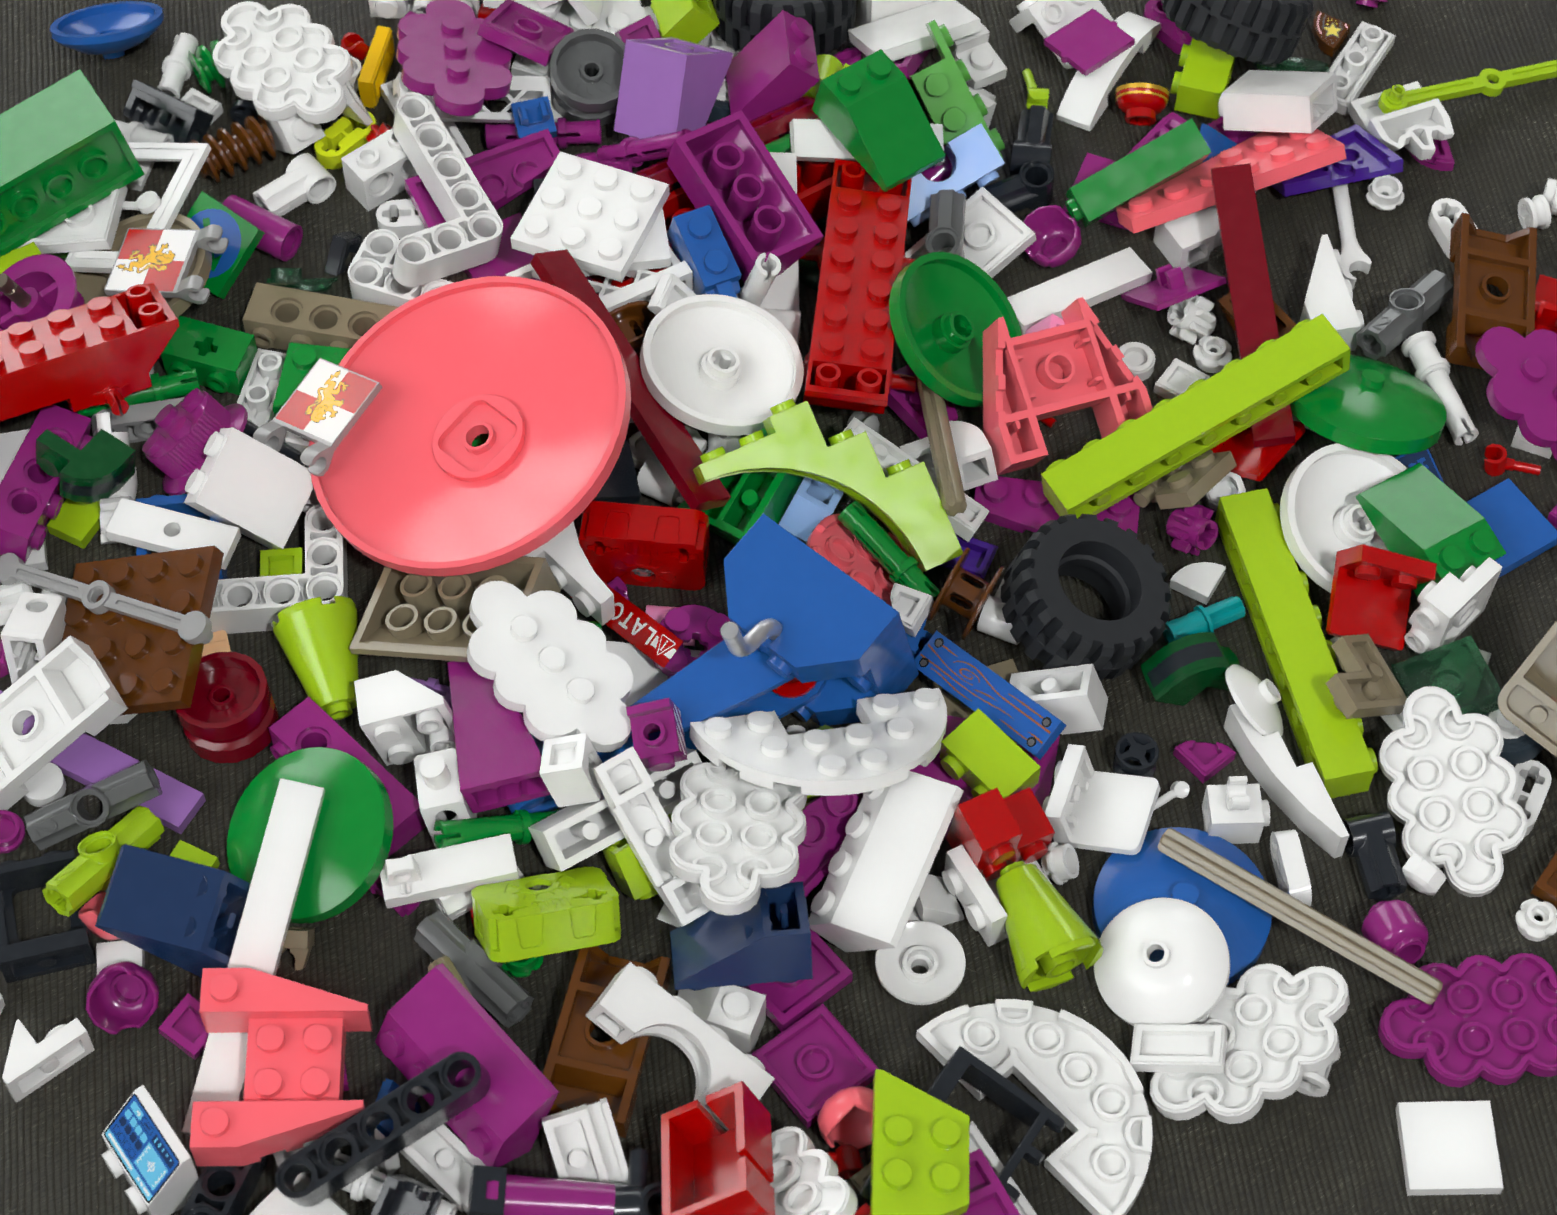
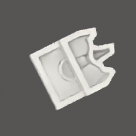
[1348,81,1454,160]

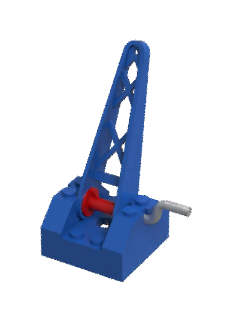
[507,514,919,814]

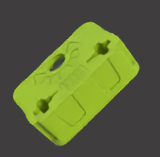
[471,867,621,963]

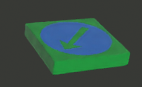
[186,191,265,299]

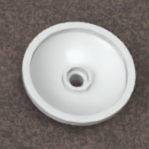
[1094,898,1231,1026]

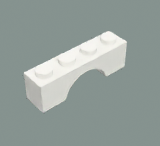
[585,962,775,1131]

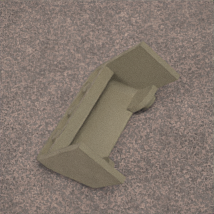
[1498,620,1557,757]

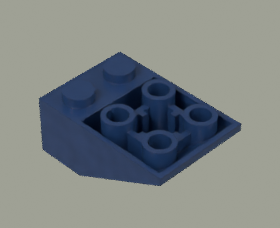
[95,844,251,978]
[670,881,813,991]

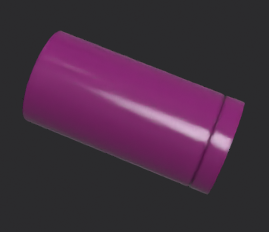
[222,195,303,261]

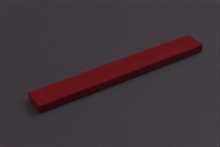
[1211,163,1295,448]
[530,249,731,511]

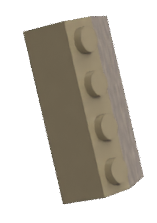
[349,556,561,662]

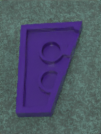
[1271,124,1403,197]

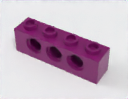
[0,404,93,563]
[269,696,427,858]

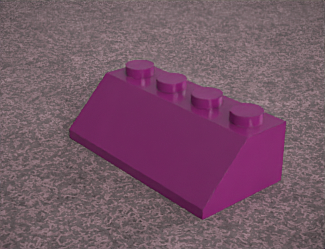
[667,110,823,284]
[375,963,559,1167]

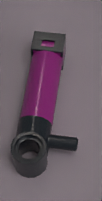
[467,1148,662,1215]

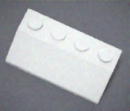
[809,771,964,952]

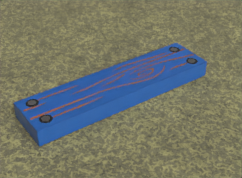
[914,630,1067,760]

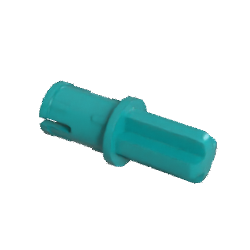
[1163,596,1246,644]

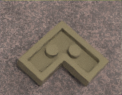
[1325,634,1407,719]

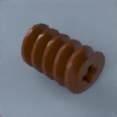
[189,114,277,183]

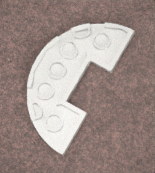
[690,688,947,796]
[916,999,1153,1215]

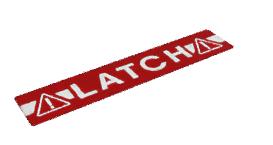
[570,582,683,668]

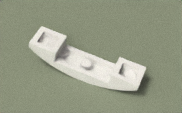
[1056,12,1161,132]
[593,746,711,927]

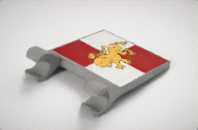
[104,225,229,304]
[253,358,383,476]

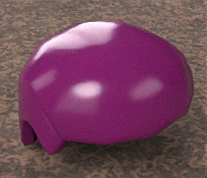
[1023,205,1082,268]
[86,962,160,1035]

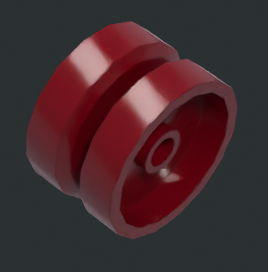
[176,652,279,763]

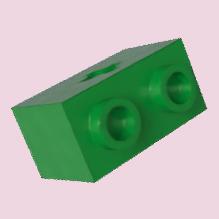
[161,316,258,395]

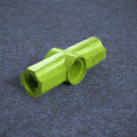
[42,805,165,917]

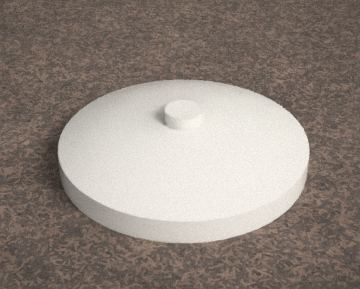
[640,294,804,436]
[1280,443,1408,593]

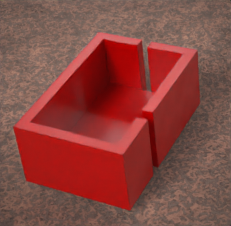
[661,1081,776,1215]

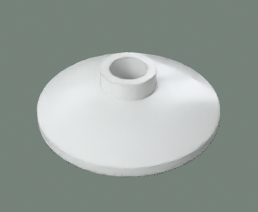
[1225,664,1283,736]
[875,921,966,1005]

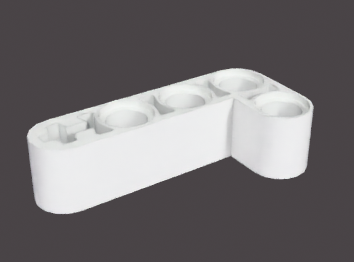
[348,229,454,307]

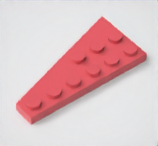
[1116,129,1347,234]

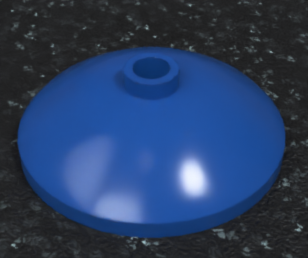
[50,1,164,59]

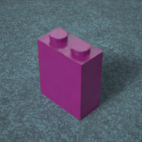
[726,10,820,121]

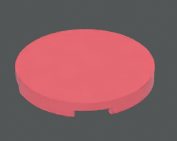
[806,513,909,606]

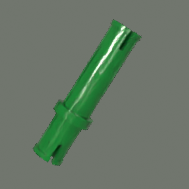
[77,368,200,417]
[838,501,941,602]
[434,809,562,849]

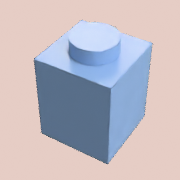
[779,477,844,542]

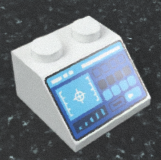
[101,1085,199,1215]

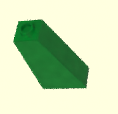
[1065,118,1211,227]

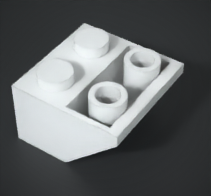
[354,670,456,766]

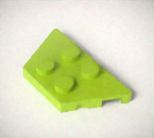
[870,1069,969,1215]

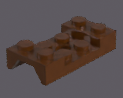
[1445,212,1537,370]
[543,946,671,1138]

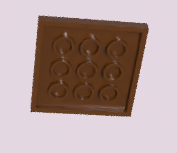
[61,545,224,715]

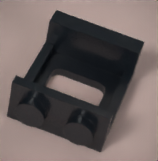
[0,849,97,983]

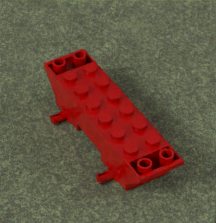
[800,159,917,414]
[0,283,179,421]

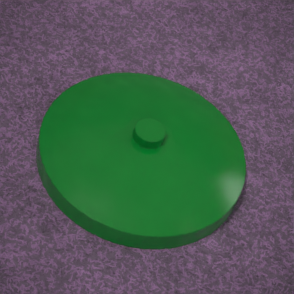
[889,252,1022,407]
[1290,354,1447,455]
[227,747,394,924]

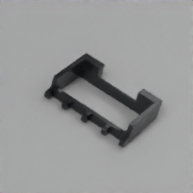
[856,1046,1066,1211]

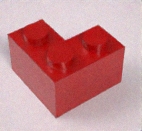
[946,787,1055,881]

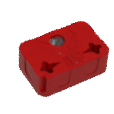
[578,501,710,591]

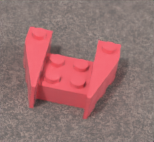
[983,297,1153,476]
[190,968,372,1166]

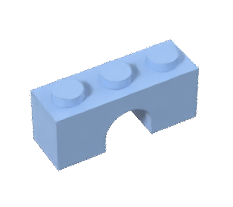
[907,123,1005,228]

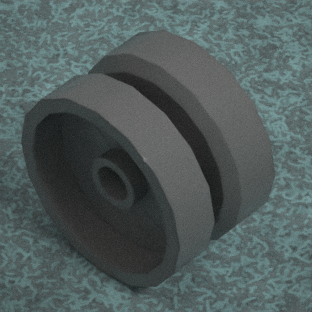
[549,28,625,126]

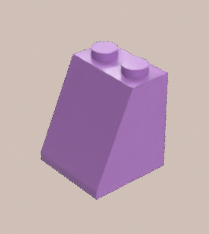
[614,37,733,139]

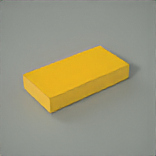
[358,26,395,108]

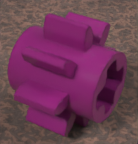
[1166,504,1218,556]

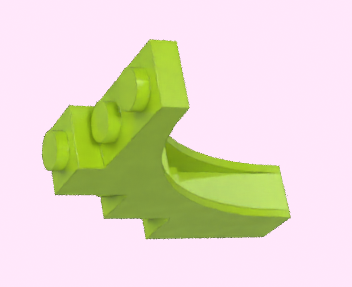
[693,398,963,572]

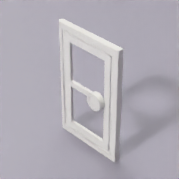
[65,142,212,273]

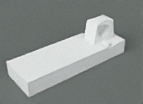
[380,833,519,909]

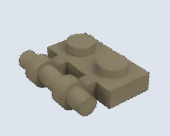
[1133,450,1237,510]

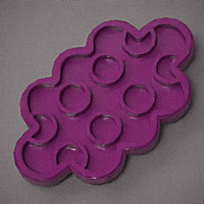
[396,0,512,117]
[1475,326,1557,460]
[1378,953,1557,1087]

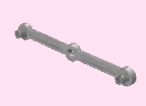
[0,553,213,645]

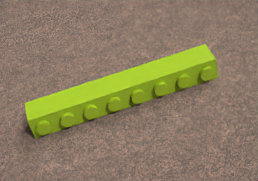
[1041,313,1351,519]
[1215,488,1378,799]

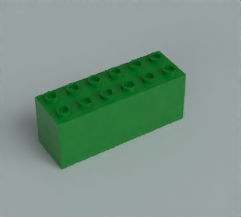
[0,69,145,257]

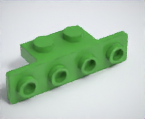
[910,20,1005,159]

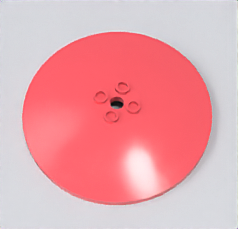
[309,276,631,577]

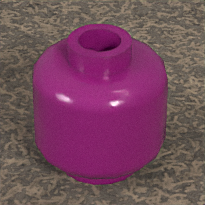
[1361,900,1429,964]

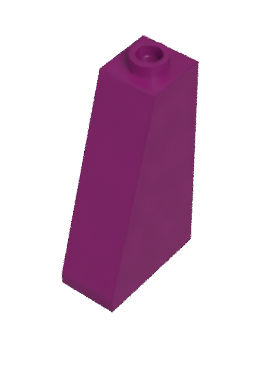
[448,661,551,814]

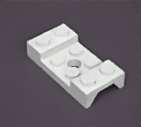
[0,636,128,810]

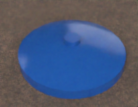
[1092,827,1272,985]

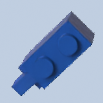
[667,204,742,298]

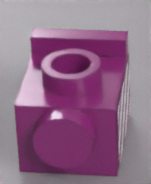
[626,698,688,772]

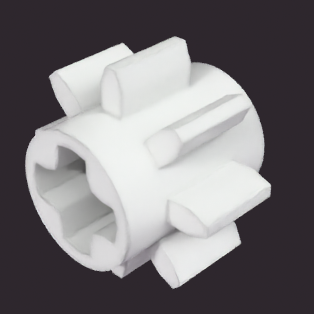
[1167,295,1216,345]

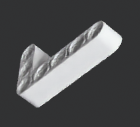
[393,92,503,287]
[210,503,348,634]

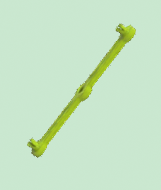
[1378,60,1557,114]

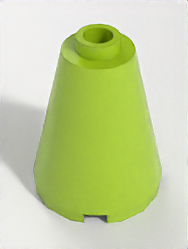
[272,596,359,720]
[996,861,1104,992]

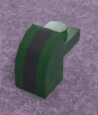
[36,429,136,503]
[1140,632,1239,706]

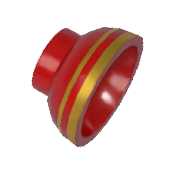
[1115,82,1170,126]

